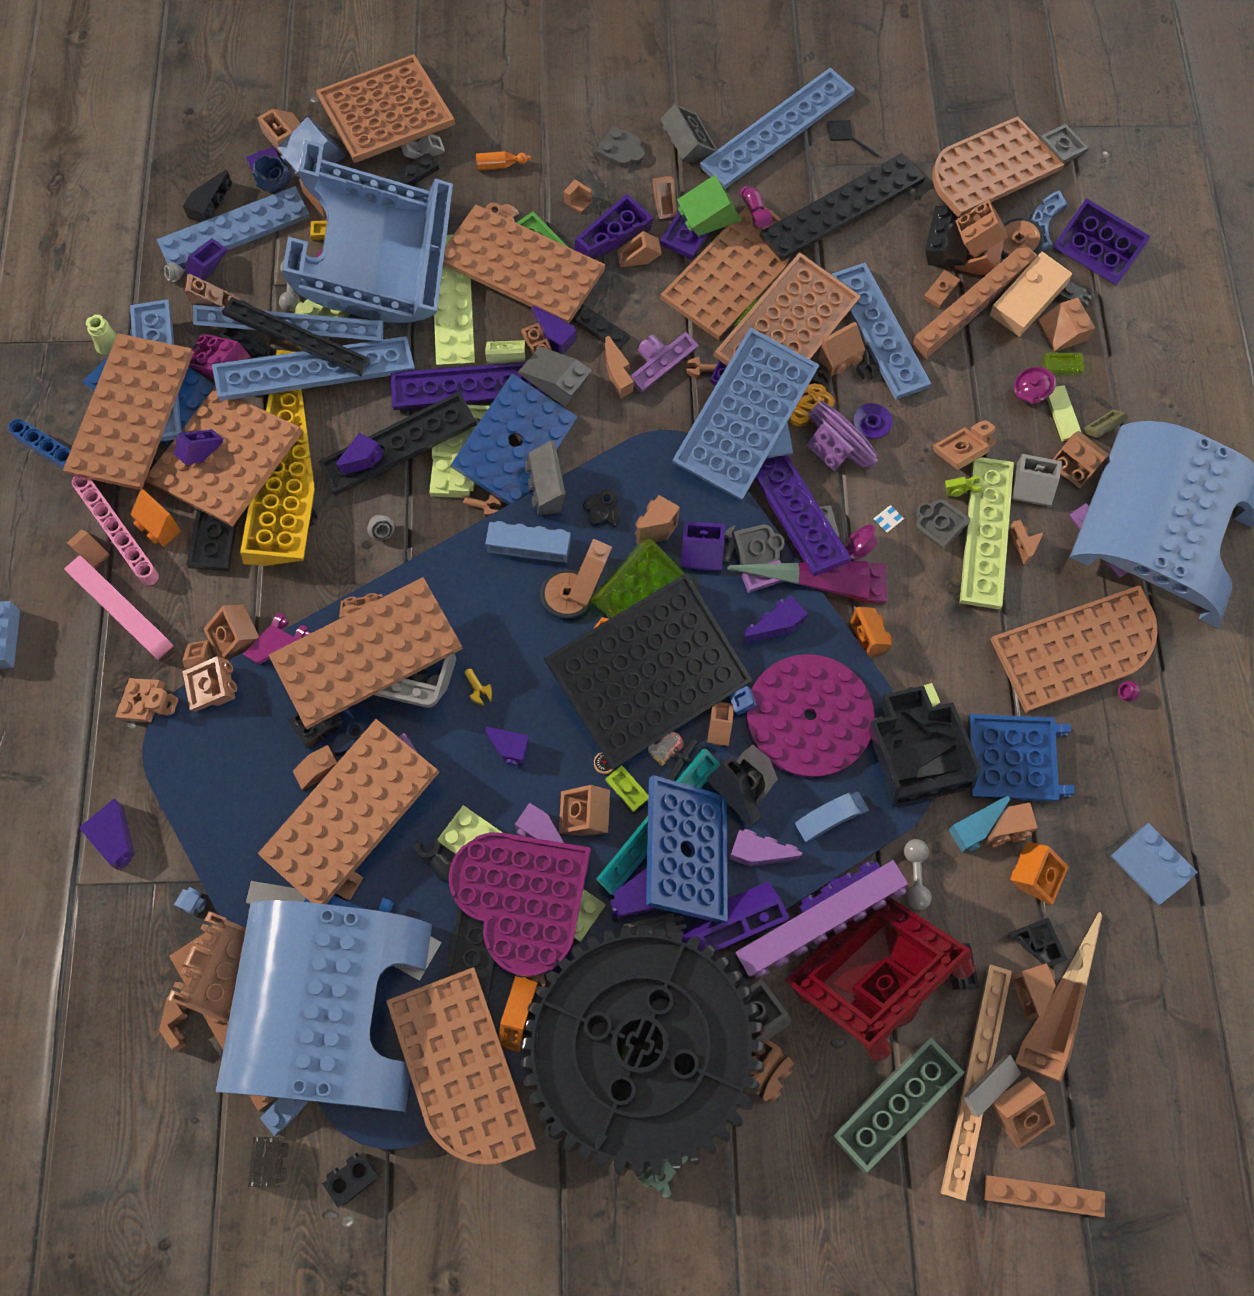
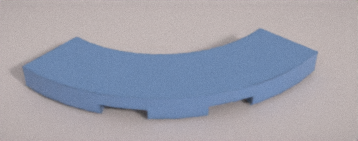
[1031,190,1068,252]

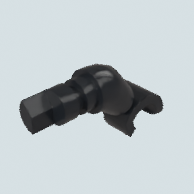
[415,839,452,883]

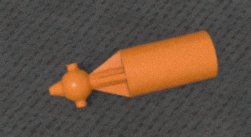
[476,151,531,171]

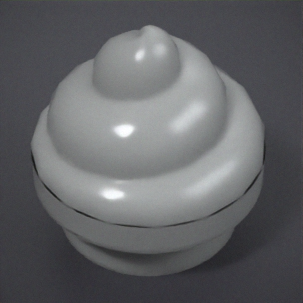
[164,262,185,282]

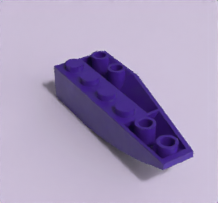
[683,882,790,953]

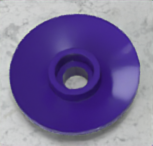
[853,403,892,439]

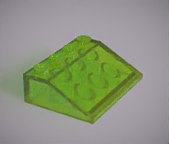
[590,538,692,618]

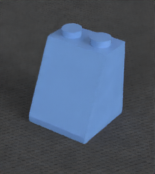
[277,117,346,177]

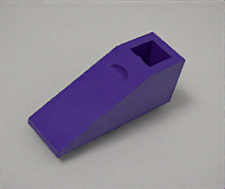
[531,305,577,354]
[743,596,808,643]

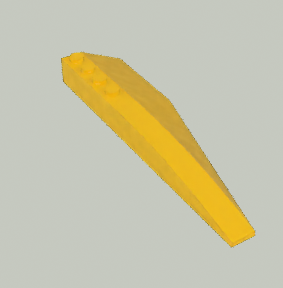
[240,350,315,566]

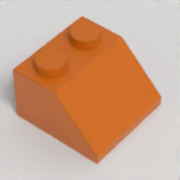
[131,489,181,547]
[849,607,892,658]
[1010,842,1069,905]

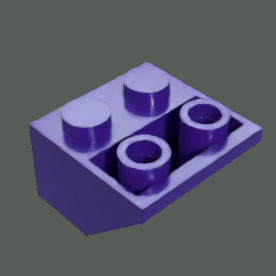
[681,521,725,571]

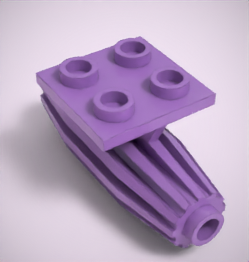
[806,401,878,472]

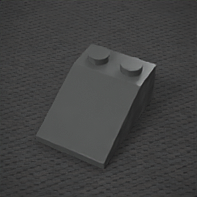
[518,347,592,407]

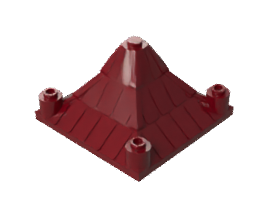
[784,898,975,1061]

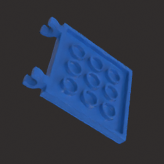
[968,714,1075,802]

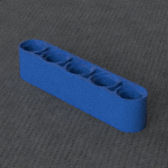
[8,419,74,477]

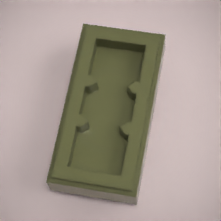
[1084,410,1128,438]

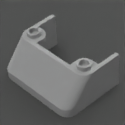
[374,653,456,708]

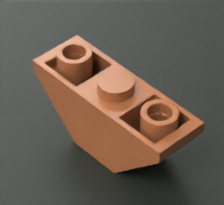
[185,274,240,307]

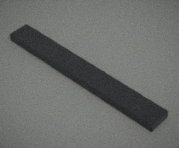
[222,297,370,376]

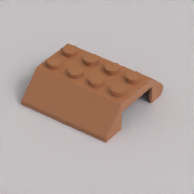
[167,912,246,1024]

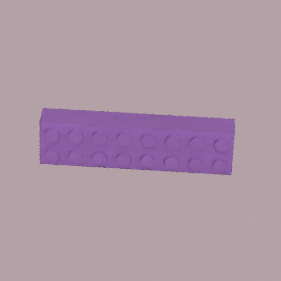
[736,860,908,979]

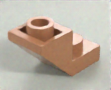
[159,997,189,1051]

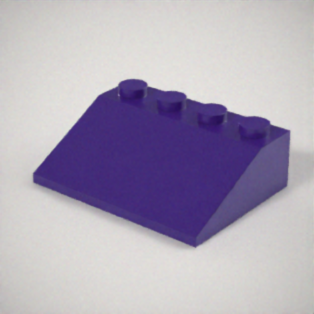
[1053,198,1151,285]

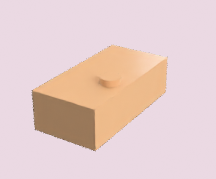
[990,252,1072,337]

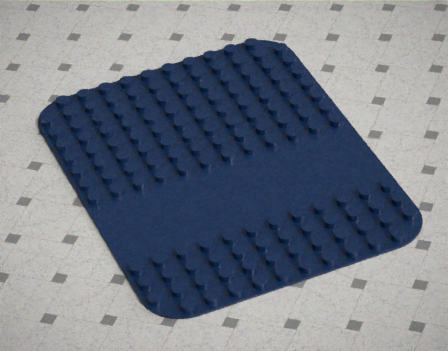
[142,430,933,1149]

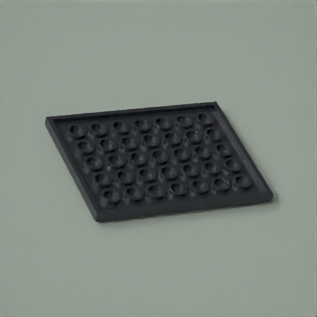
[544,573,753,770]

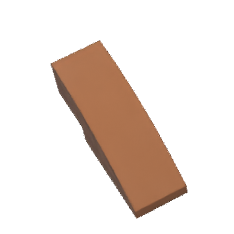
[605,336,634,399]

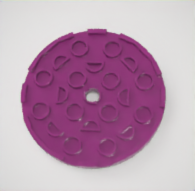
[746,654,874,778]

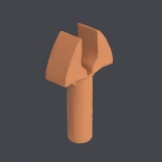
[686,357,717,379]
[463,495,502,518]

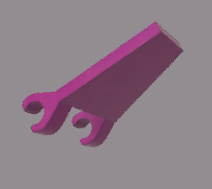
[243,613,311,665]

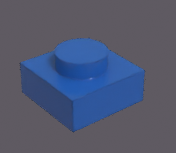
[729,686,757,715]

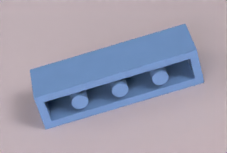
[485,521,571,563]

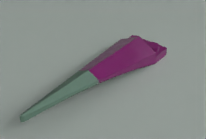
[727,561,887,604]

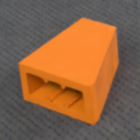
[499,976,538,1052]

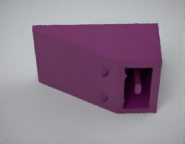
[189,334,252,382]

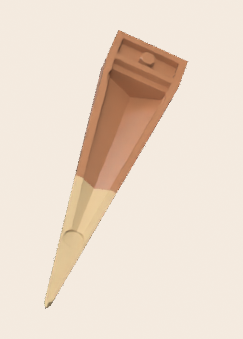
[1015,912,1102,1083]

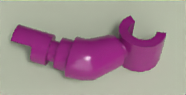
[740,185,773,228]

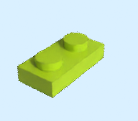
[605,765,649,813]

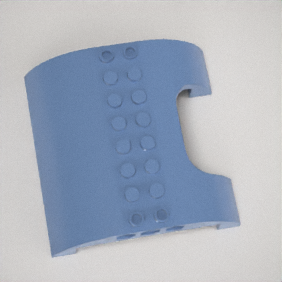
[282,140,453,323]
[1069,421,1254,628]
[216,900,432,1112]

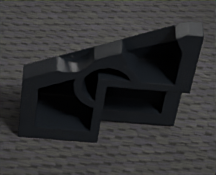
[1009,917,1068,967]

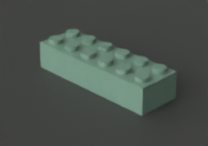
[830,1037,965,1173]

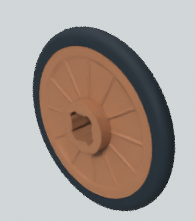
[1001,218,1044,259]
[540,569,594,619]

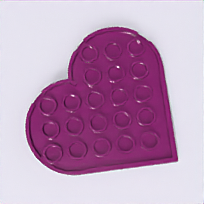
[449,832,591,977]

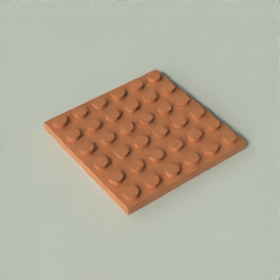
[316,54,456,163]
[145,387,303,527]

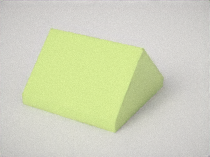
[485,340,526,365]

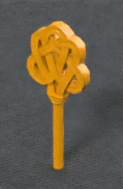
[788,384,835,427]

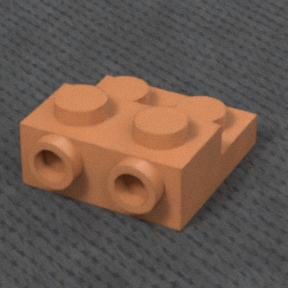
[183,656,237,712]

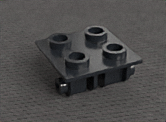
[288,713,343,748]

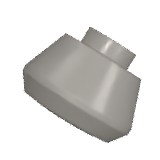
[367,515,395,541]

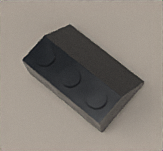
[925,206,968,265]

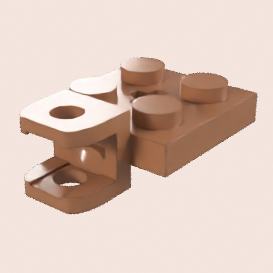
[933,420,996,470]
[115,678,179,723]

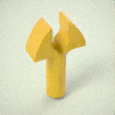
[465,669,492,706]

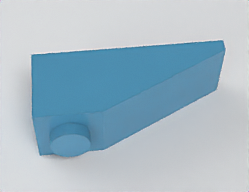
[949,796,1010,852]

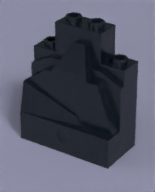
[869,686,981,808]

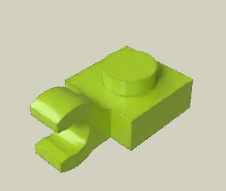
[945,476,982,497]

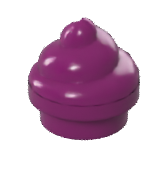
[1118,681,1140,702]

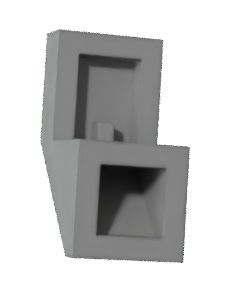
[401,134,445,160]

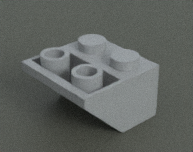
[1011,454,1062,507]

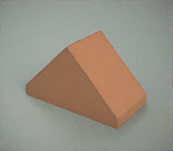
[67,529,110,569]

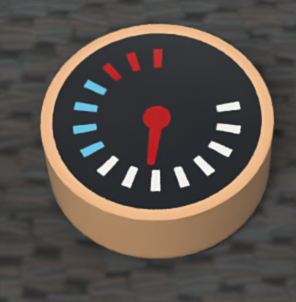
[594,753,615,775]

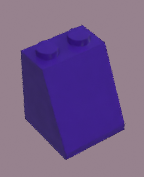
[610,868,669,923]

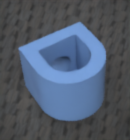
[174,887,207,917]

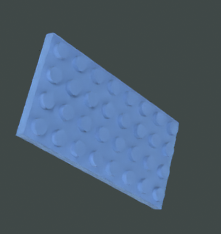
[672,327,819,501]

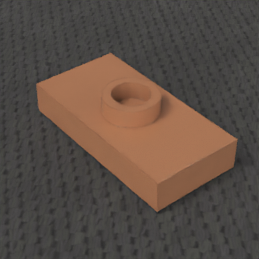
[923,270,960,308]

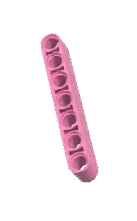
[72,476,159,586]
[64,555,174,660]

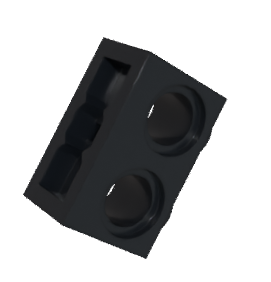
[322,1152,381,1208]

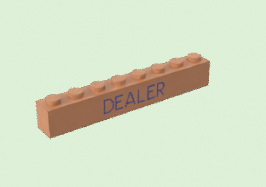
[912,243,1037,360]

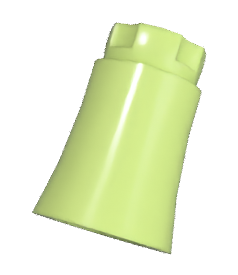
[86,315,117,355]

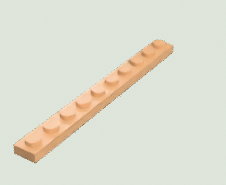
[940,965,1012,1201]

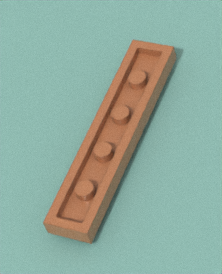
[984,1175,1105,1217]

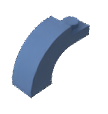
[795,792,869,842]

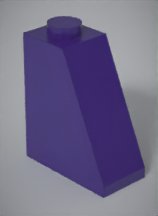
[79,798,135,870]

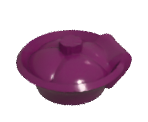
[1014,367,1056,404]
[844,525,878,560]

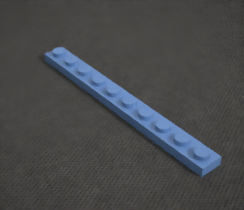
[193,305,383,341]

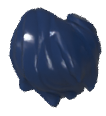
[253,155,291,194]

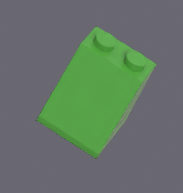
[677,175,742,236]

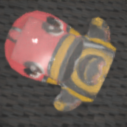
[648,732,683,766]

